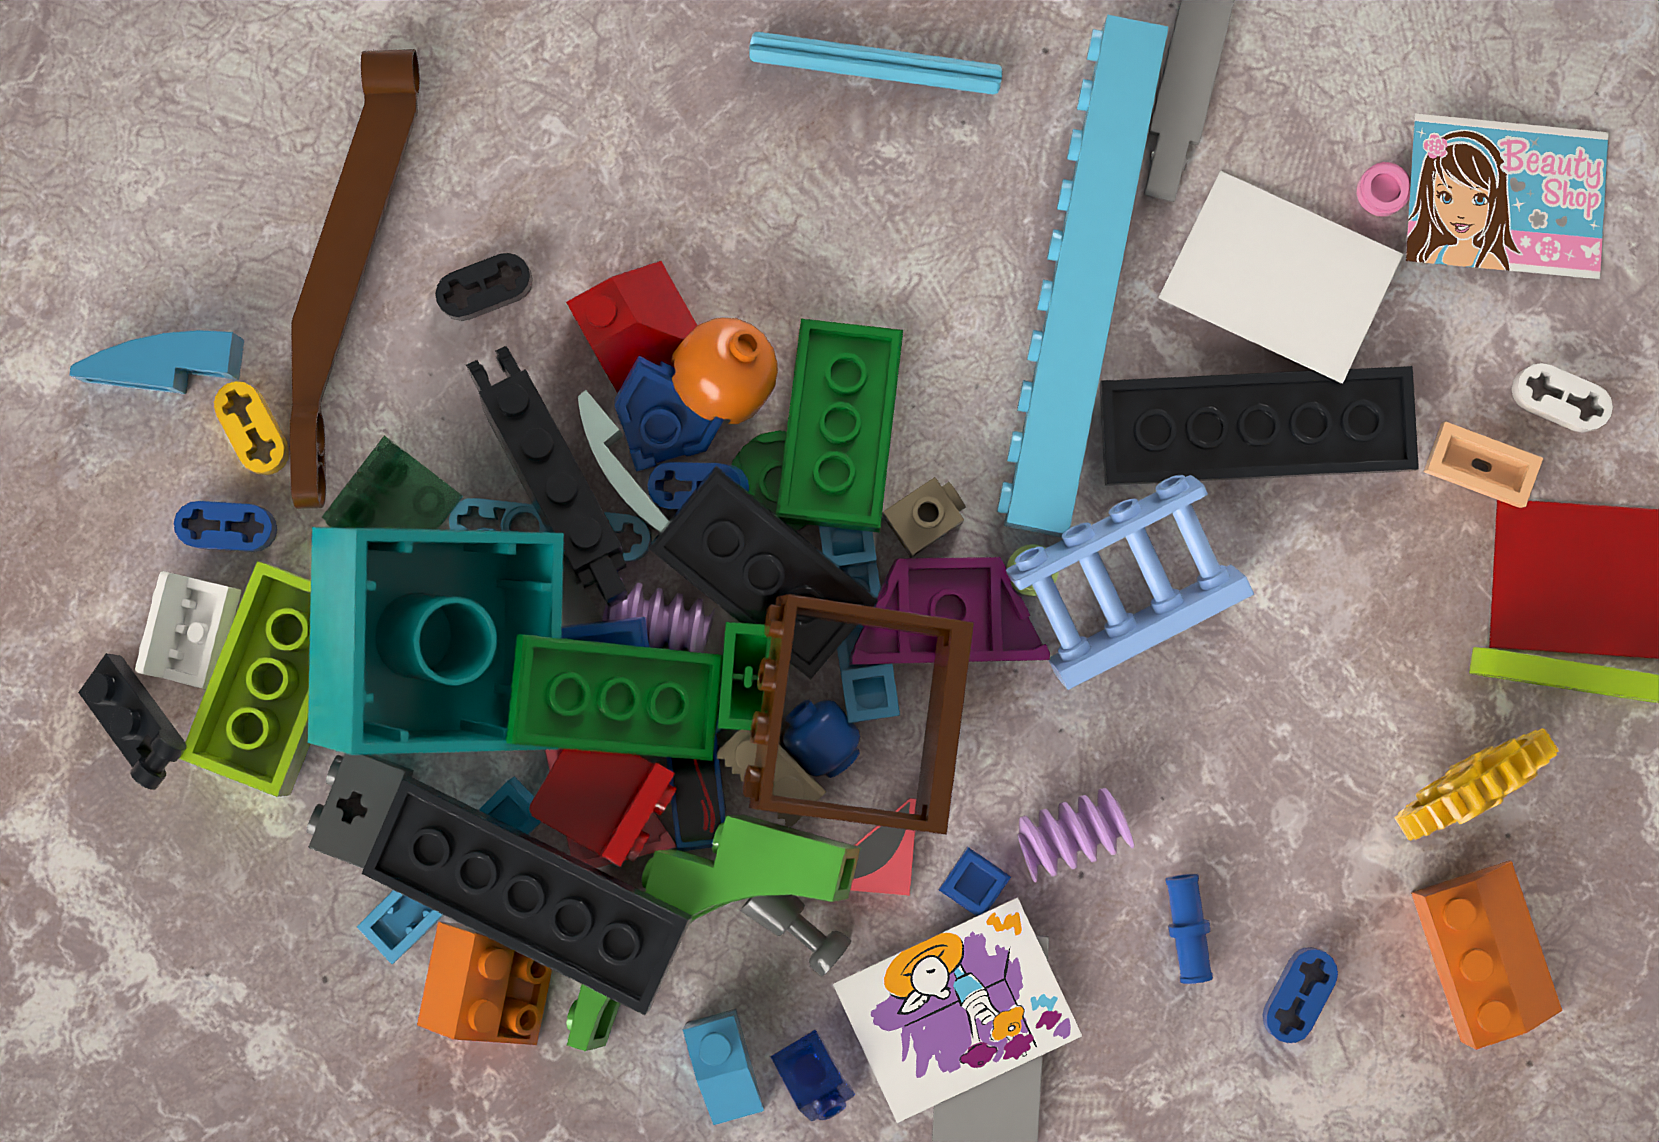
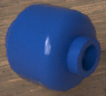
[783,699,860,778]

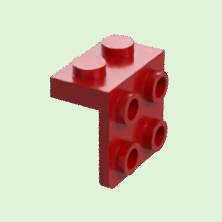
[529,748,676,866]

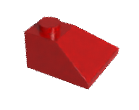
[566,261,697,394]

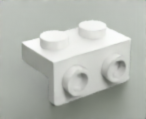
[135,571,241,689]

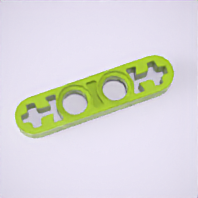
[1469,647,1659,703]

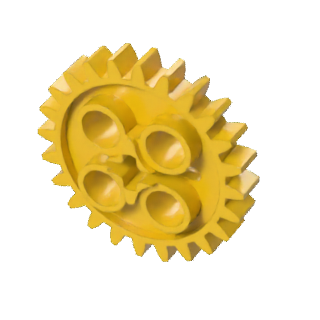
[1394,728,1559,841]

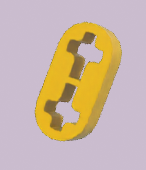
[214,381,289,475]

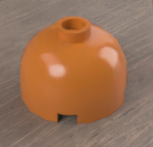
[671,317,778,424]

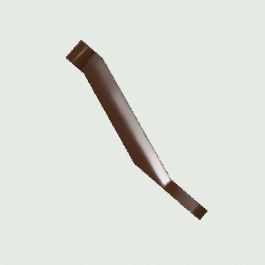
[290,49,420,509]

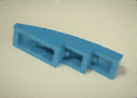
[357,776,541,964]

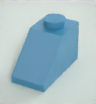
[683,1009,764,1125]

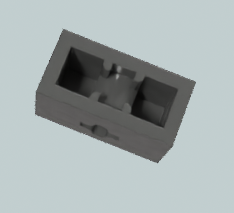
[307,753,414,869]

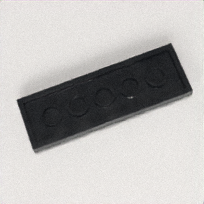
[1099,366,1419,486]
[361,776,693,1016]

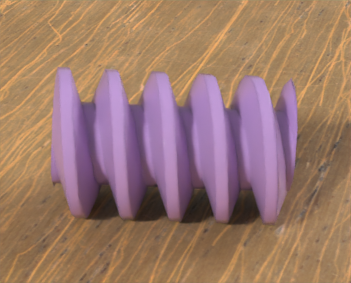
[602,578,716,653]
[1017,788,1134,882]

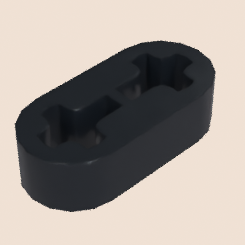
[435,253,533,321]

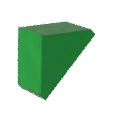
[718,622,771,731]

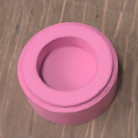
[1357,162,1411,217]

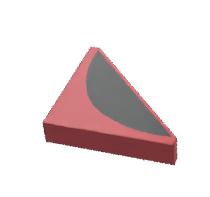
[851,798,916,896]

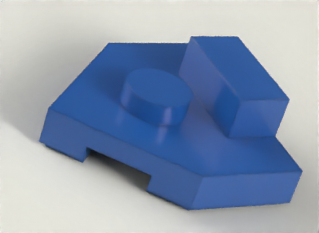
[614,356,724,472]

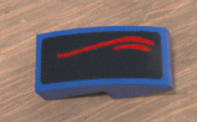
[666,734,727,851]

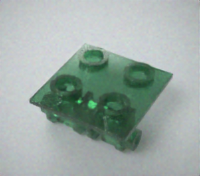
[322,435,463,529]

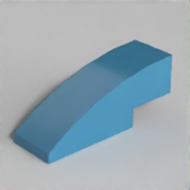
[69,330,244,394]

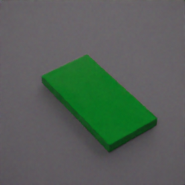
[776,318,903,533]
[506,634,723,761]

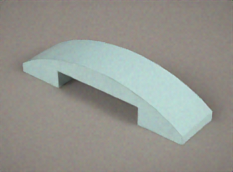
[578,390,669,533]

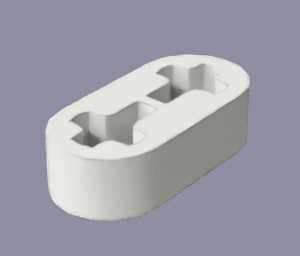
[1512,363,1613,433]

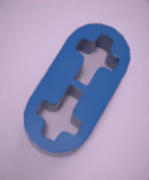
[647,462,749,510]
[174,501,277,552]
[1262,947,1338,1043]

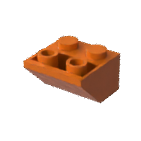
[417,922,552,1045]

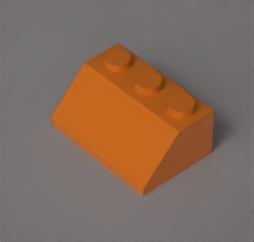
[1411,860,1562,1050]

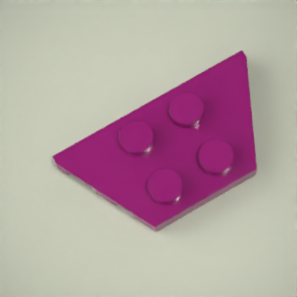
[849,557,1050,665]

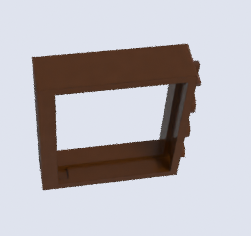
[743,594,974,835]

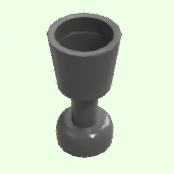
[740,895,851,977]

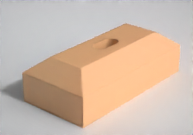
[1423,421,1543,508]

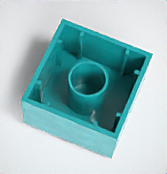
[308,527,564,755]

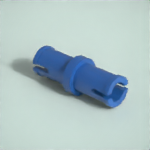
[1165,874,1213,984]

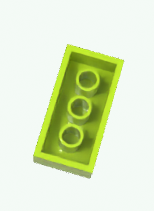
[179,561,311,797]

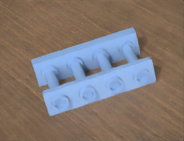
[1006,475,1254,690]

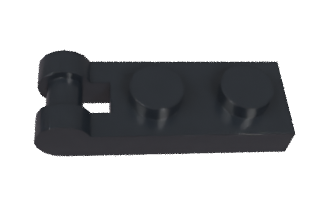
[78,653,187,790]

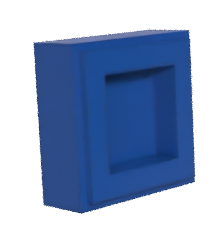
[938,846,1011,916]

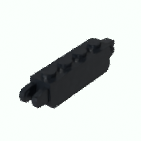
[466,346,628,608]

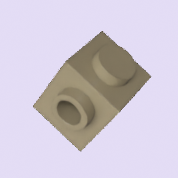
[882,477,966,558]

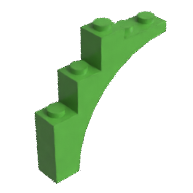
[566,814,861,1051]

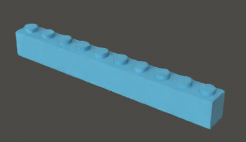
[997,15,1168,538]

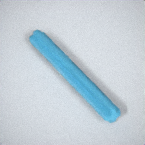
[749,32,1002,95]

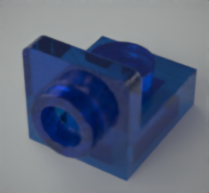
[770,1030,855,1121]

